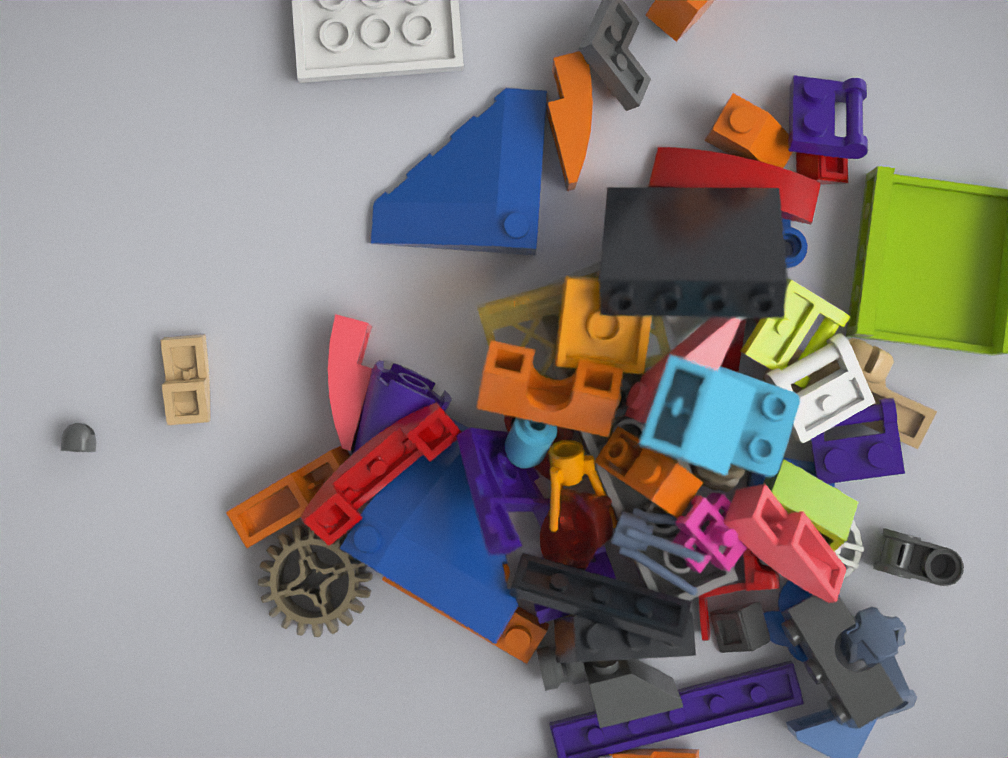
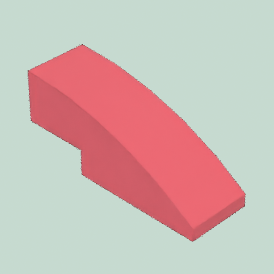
[328,314,373,451]
[724,484,847,603]

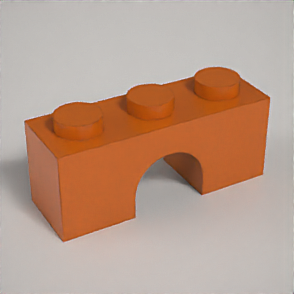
[477,340,623,437]

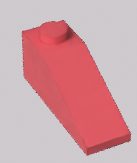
[625,317,741,425]

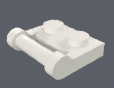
[765,333,875,444]

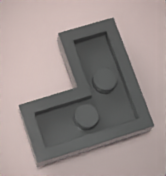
[579,0,651,111]

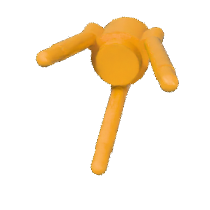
[548,440,618,532]

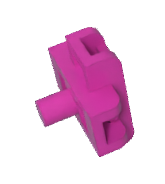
[672,492,747,573]

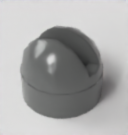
[60,423,96,452]

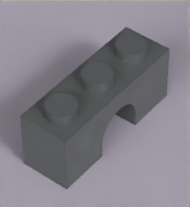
[781,595,904,729]

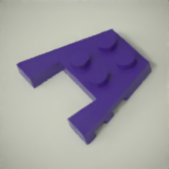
[456,427,581,555]

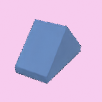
[786,709,878,758]

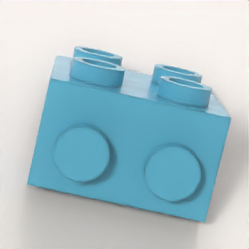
[718,367,800,477]

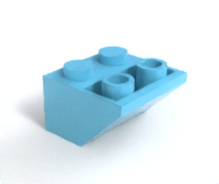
[639,355,756,475]

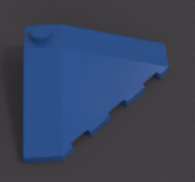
[371,88,547,255]
[340,417,518,644]

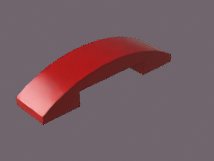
[648,147,821,225]
[300,403,462,546]

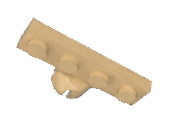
[762,338,937,449]

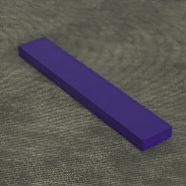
[549,661,804,758]

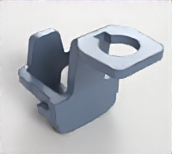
[840,607,917,719]

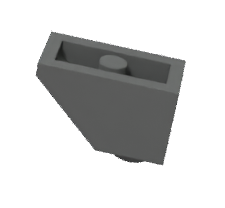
[583,659,683,728]

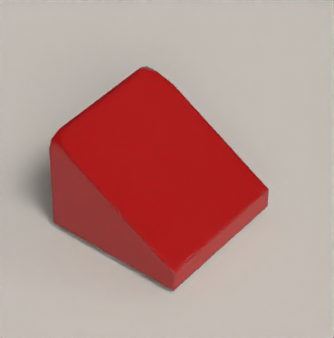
[796,152,848,184]

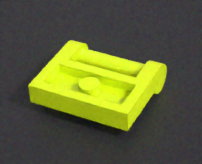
[741,279,850,389]

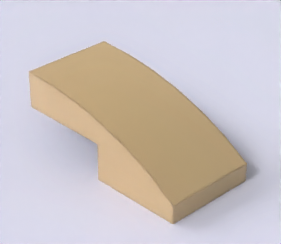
[160,334,210,425]

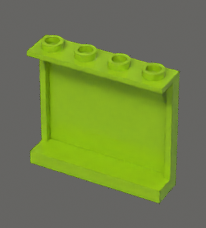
[846,166,1008,356]

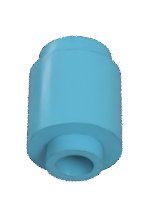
[505,417,557,468]

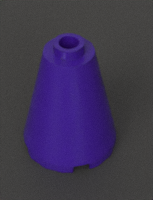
[352,360,452,455]

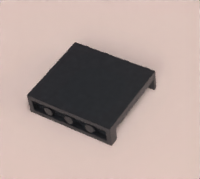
[599,187,788,318]

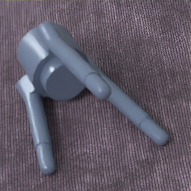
[611,507,704,596]

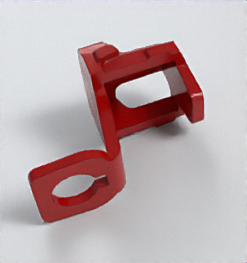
[699,548,780,641]

